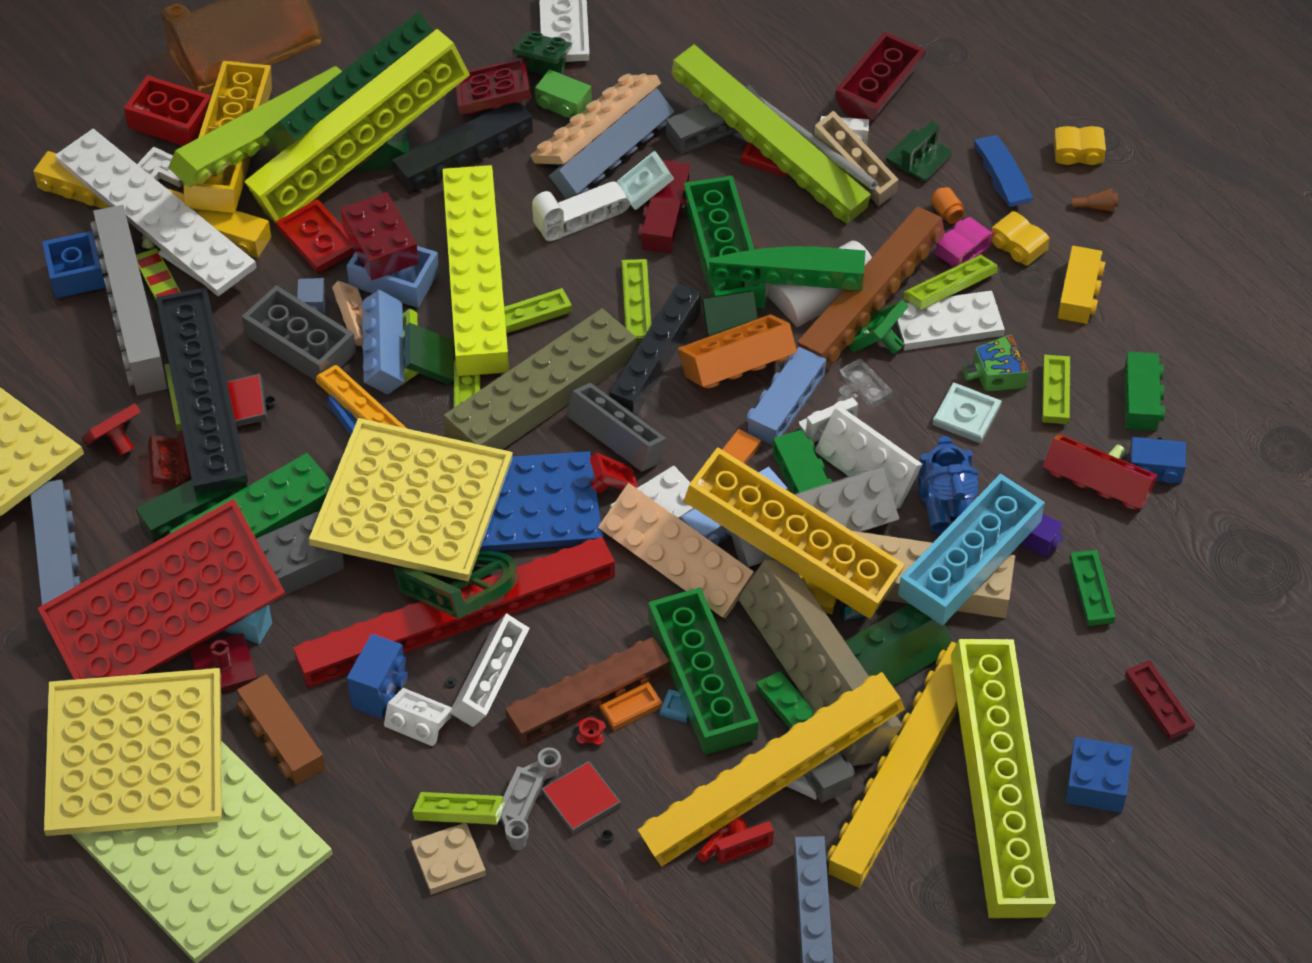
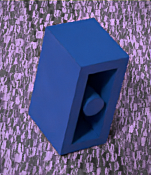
[1129,437,1186,483]

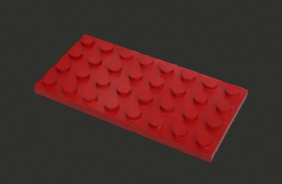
[38,499,287,680]

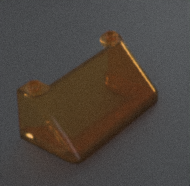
[160,0,323,92]

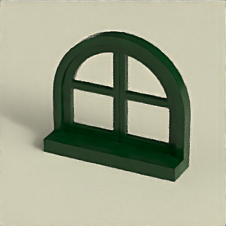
[393,551,519,619]

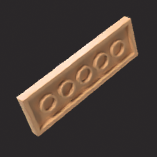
[530,74,661,164]
[598,483,756,619]

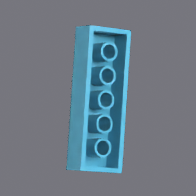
[898,474,1045,626]

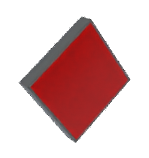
[227,374,268,427]
[541,761,621,835]

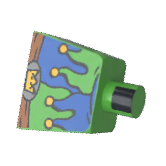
[963,334,1029,391]

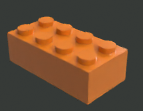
[677,314,797,388]

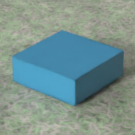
[660,689,688,723]

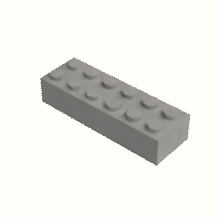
[730,467,899,567]

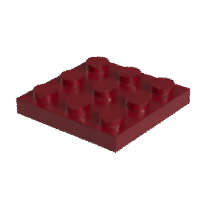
[456,57,531,115]

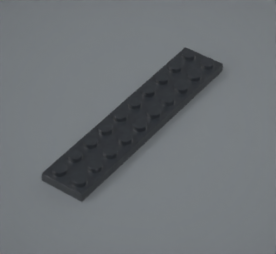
[156,287,248,493]

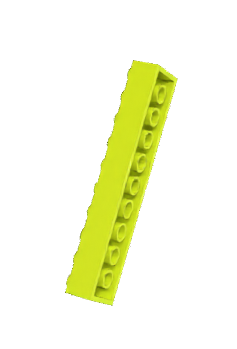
[244,29,470,224]
[443,165,509,376]
[951,639,1055,918]

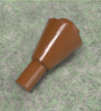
[1072,188,1118,212]

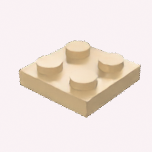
[411,823,486,895]

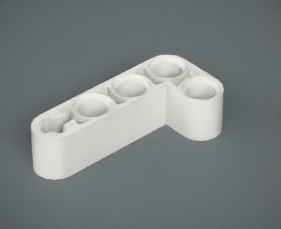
[532,182,630,241]

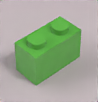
[535,70,592,118]

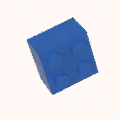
[42,231,106,298]
[347,634,408,719]
[1065,737,1132,813]

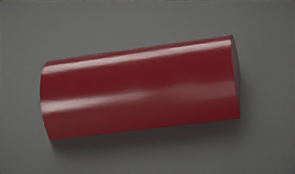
[835,31,926,121]

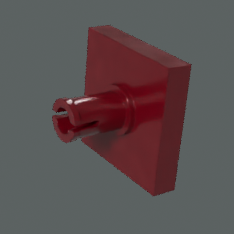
[189,633,257,694]

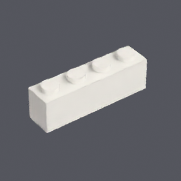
[449,614,529,727]

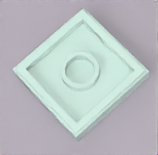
[617,151,674,210]
[932,382,1002,444]

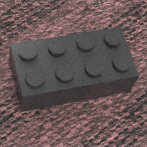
[242,285,356,381]
[257,511,345,594]

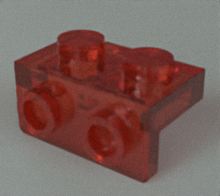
[148,430,191,487]

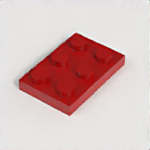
[276,199,356,273]

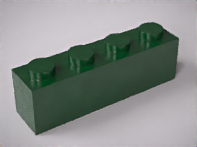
[136,480,247,543]

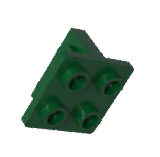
[512,31,572,75]
[886,121,952,182]

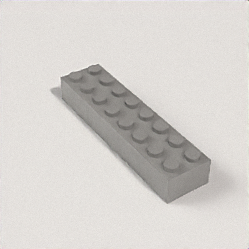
[91,205,168,395]

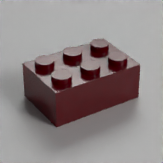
[340,192,419,281]

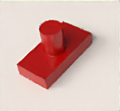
[589,452,638,494]
[715,816,774,864]

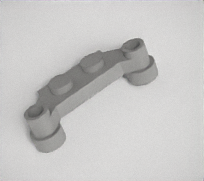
[499,748,561,850]

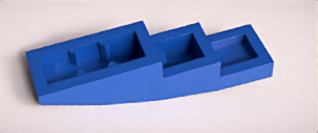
[974,135,1033,207]

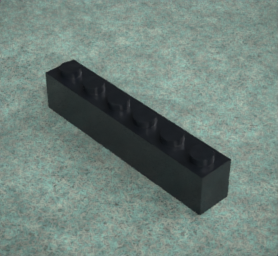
[392,102,533,195]
[610,283,701,416]

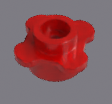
[576,718,606,746]

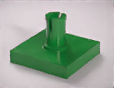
[847,299,909,354]

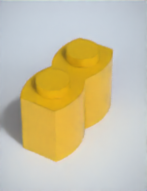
[1053,126,1106,165]
[991,211,1050,266]

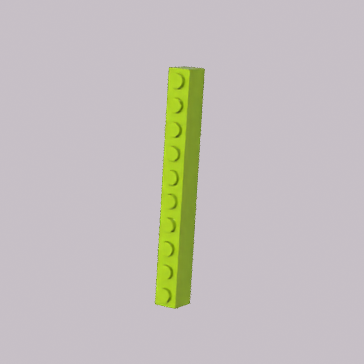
[672,44,871,224]
[168,66,353,188]

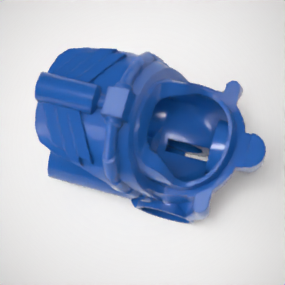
[918,436,979,534]

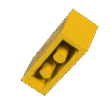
[1058,246,1105,324]

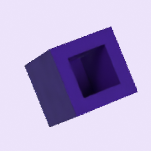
[1020,514,1064,557]

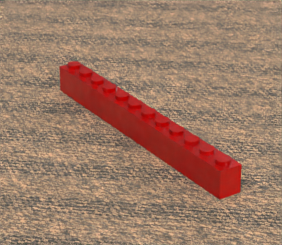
[293,537,615,688]

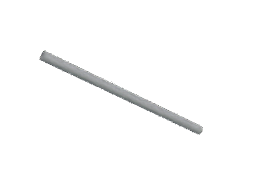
[760,97,878,190]

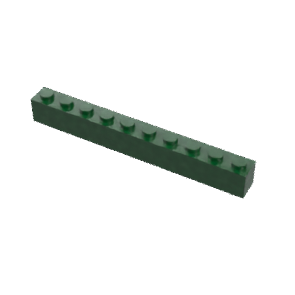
[264,11,433,153]

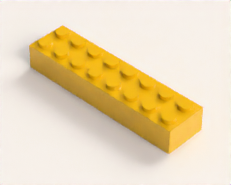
[183,61,272,213]
[683,447,905,619]

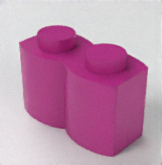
[935,217,993,268]

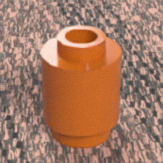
[931,187,965,224]

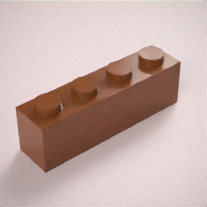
[236,674,326,786]

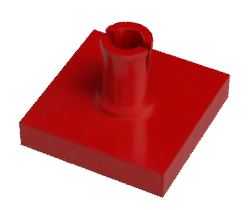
[81,403,141,456]

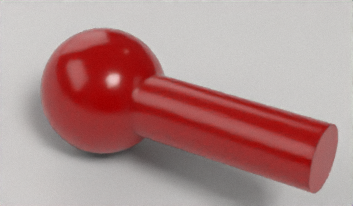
[697,825,731,862]

